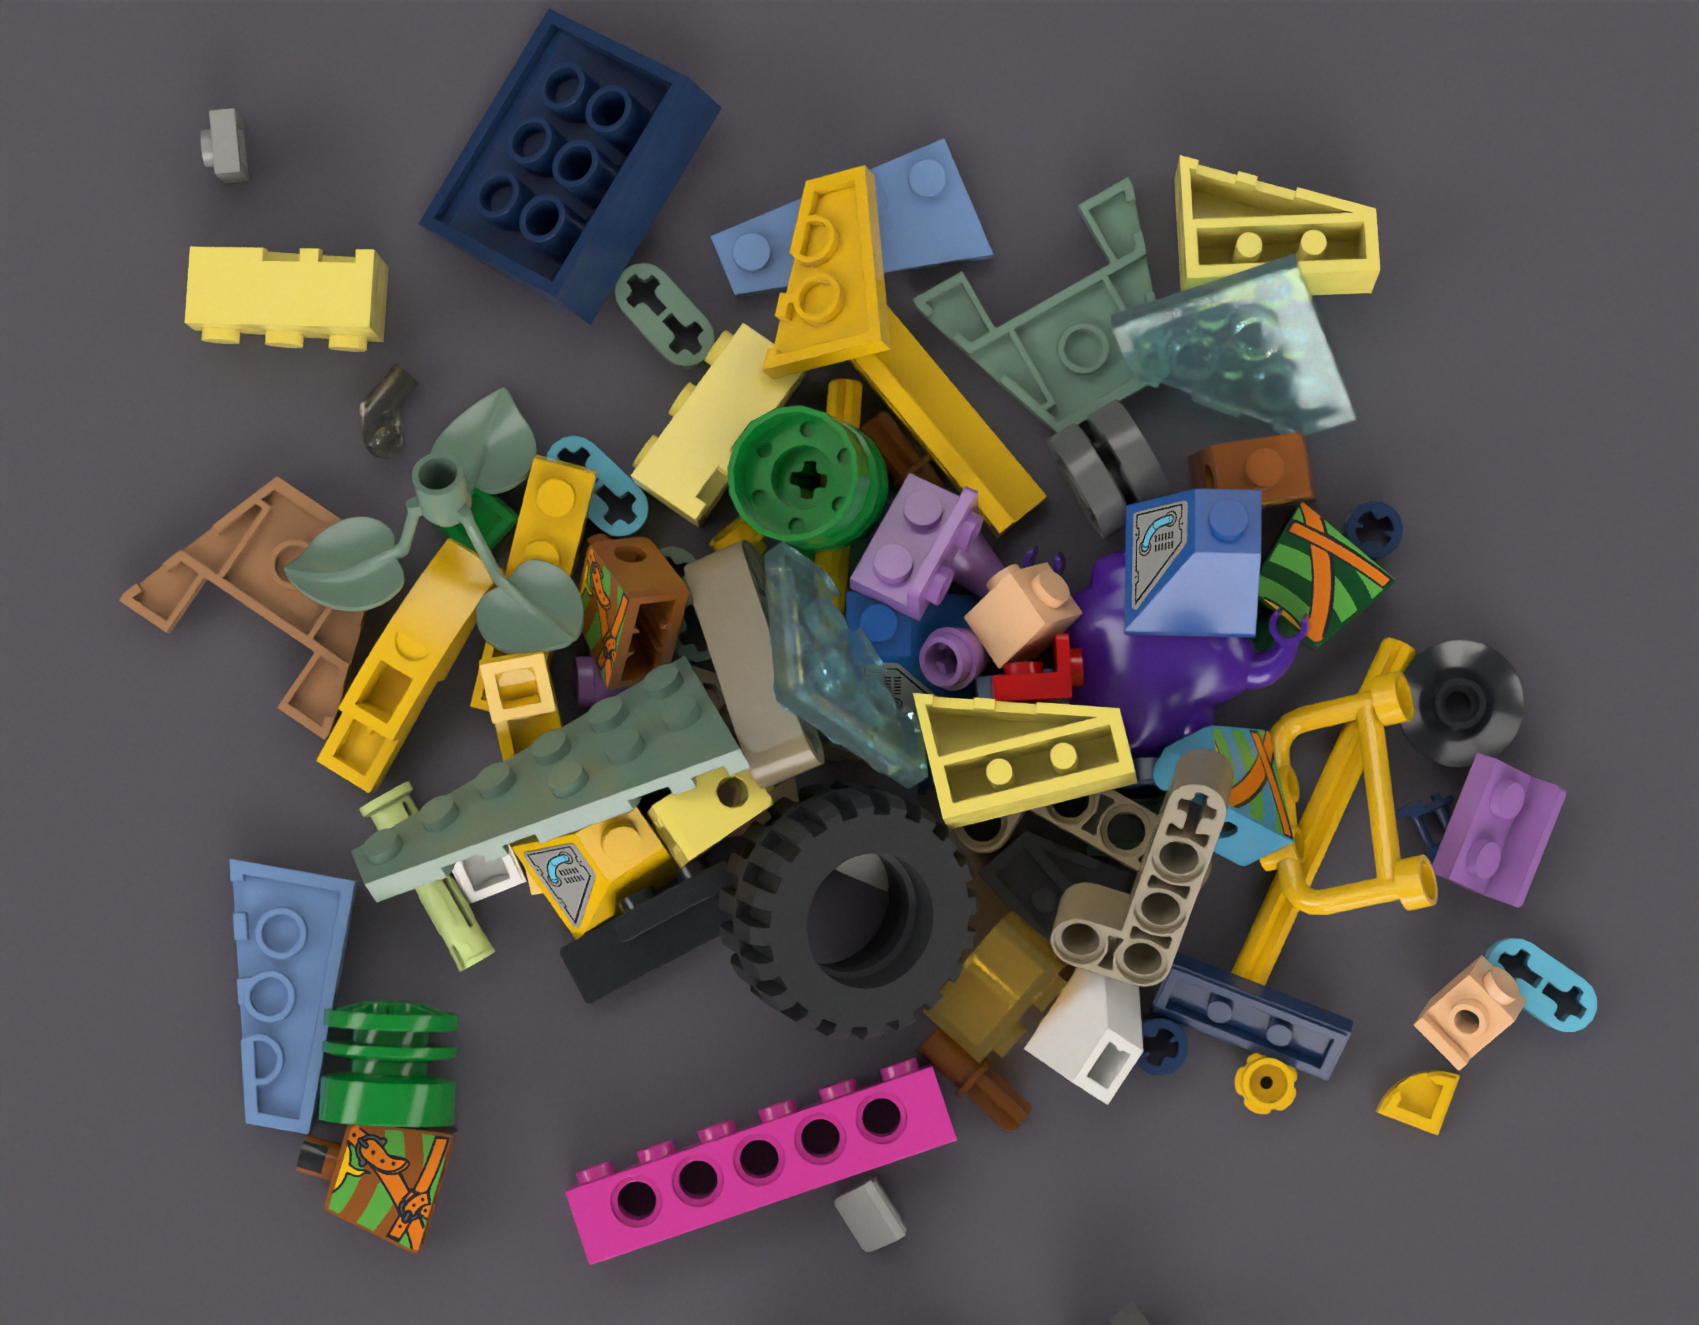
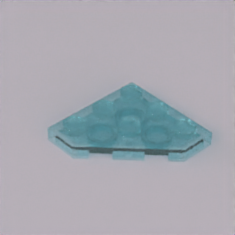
[1111,254,1356,436]
[764,541,928,789]

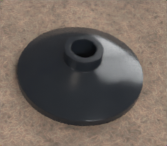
[1399,640,1525,767]

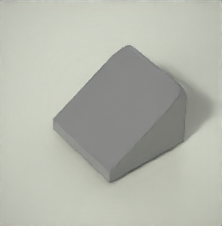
[834,1175,907,1252]

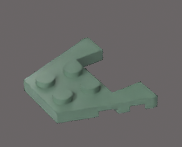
[912,177,1171,434]

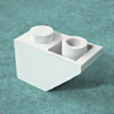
[1024,967,1143,1105]

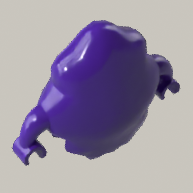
[1023,546,1311,759]

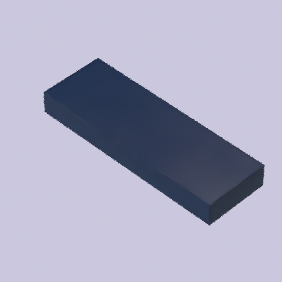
[1149,952,1353,1081]

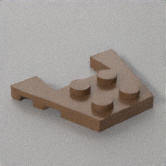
[119,476,368,740]

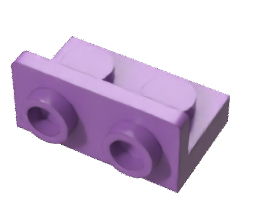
[850,473,984,621]
[1432,752,1567,908]

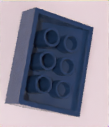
[418,9,722,325]

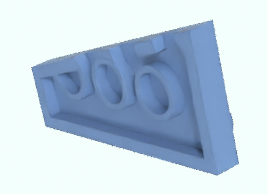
[710,139,994,298]
[229,859,358,1135]

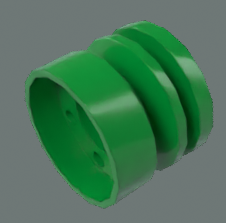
[727,405,889,553]
[319,1000,460,1127]

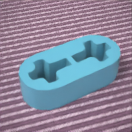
[547,436,650,539]
[1484,938,1597,1032]

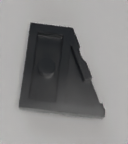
[977,831,1137,969]

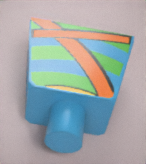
[1153,725,1294,866]

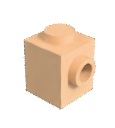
[964,562,1083,669]

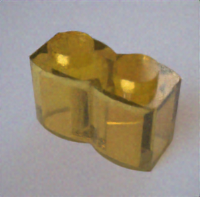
[923,911,1068,1063]

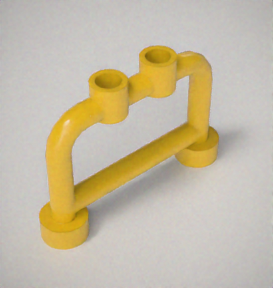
[1259,671,1438,915]

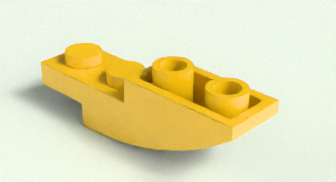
[470,455,598,712]
[316,538,505,794]

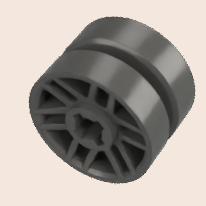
[1046,399,1173,540]

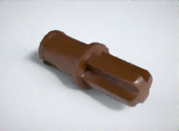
[860,411,952,493]
[916,1021,1032,1133]

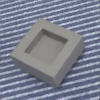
[201,108,249,184]

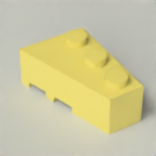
[1174,155,1380,301]
[185,246,389,352]
[631,323,807,529]
[913,693,1138,829]

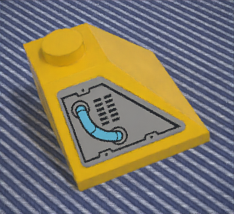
[509,804,680,939]

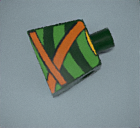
[1251,502,1396,653]

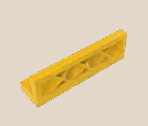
[848,306,1047,538]

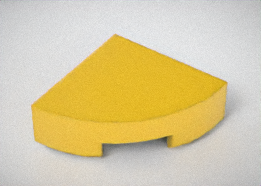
[1375,1070,1460,1136]

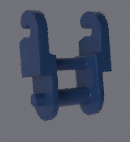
[1395,792,1454,864]

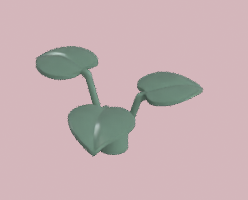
[284,387,585,654]

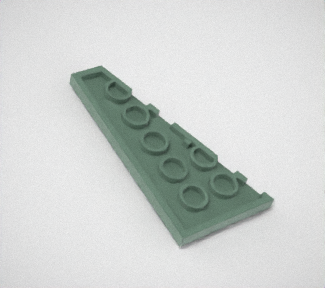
[351,655,751,902]

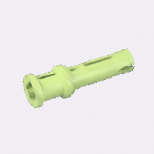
[359,781,496,972]

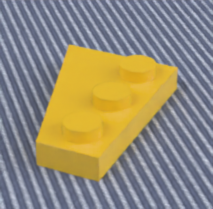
[762,165,891,379]

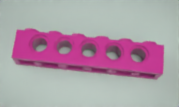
[565,1057,957,1265]

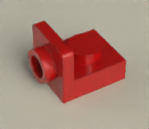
[990,633,1083,704]

